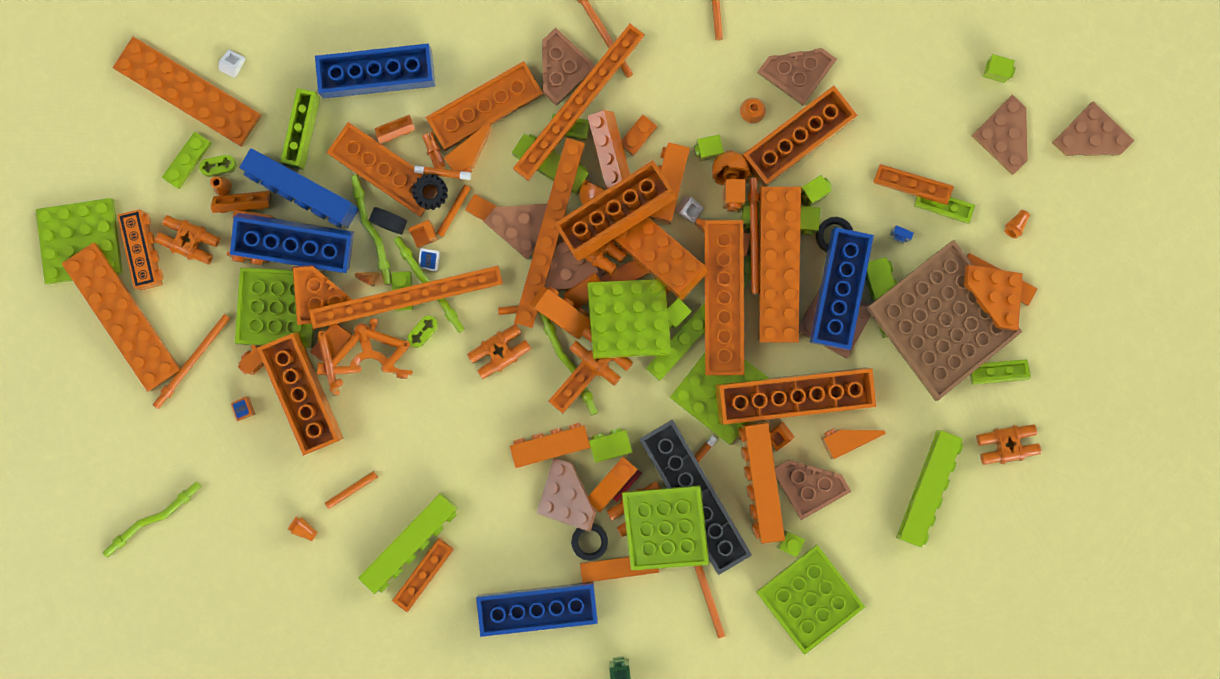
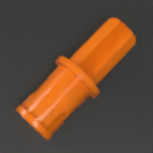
[422,132,445,169]

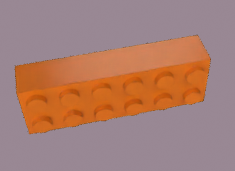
[743,85,857,187]
[554,160,677,261]
[613,217,708,300]
[257,332,343,456]
[738,420,785,544]

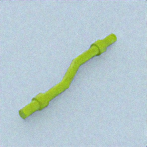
[351,175,392,285]
[394,236,465,333]
[539,313,598,416]
[102,481,202,557]

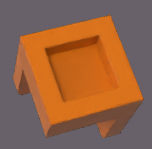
[408,220,439,248]

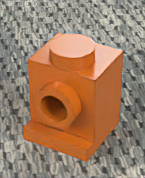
[238,345,264,375]

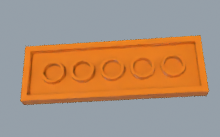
[425,61,543,151]
[326,122,437,218]

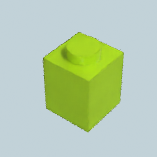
[983,54,1016,83]
[694,134,724,161]
[667,298,692,329]
[777,530,805,557]

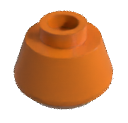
[740,98,766,123]

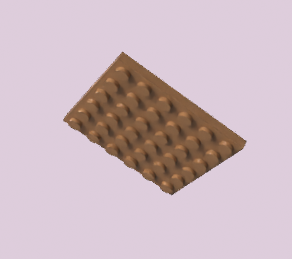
[866,240,1022,401]

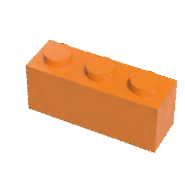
[529,286,590,340]

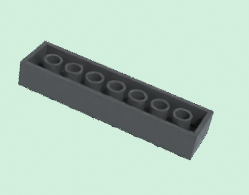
[639,419,752,575]

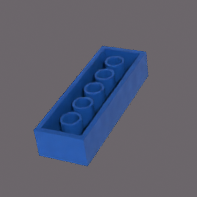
[315,43,436,99]
[239,148,358,229]
[230,213,354,273]
[809,227,874,350]
[476,582,598,637]

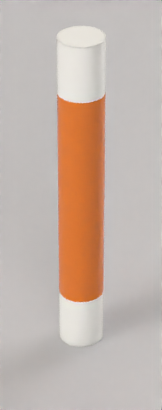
[414,166,471,180]
[694,435,718,462]

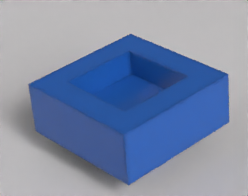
[890,225,914,243]

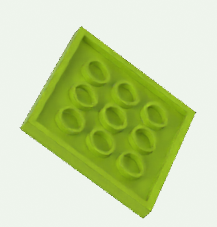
[35,198,123,285]
[235,268,314,348]
[587,279,671,359]
[670,353,769,445]
[622,485,709,571]
[756,544,865,655]

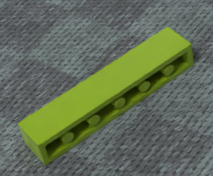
[896,430,963,548]
[358,493,458,594]

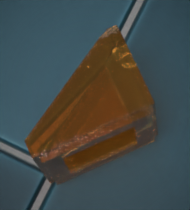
[355,272,380,287]

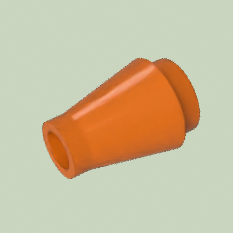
[210,177,232,195]
[1004,210,1030,239]
[288,516,318,542]

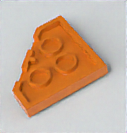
[292,265,356,325]
[964,265,1023,331]

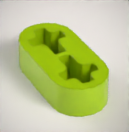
[199,155,237,177]
[408,316,438,348]

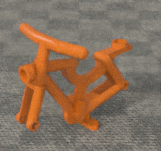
[317,318,413,396]

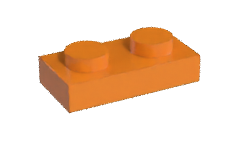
[374,114,415,144]
[621,115,657,156]

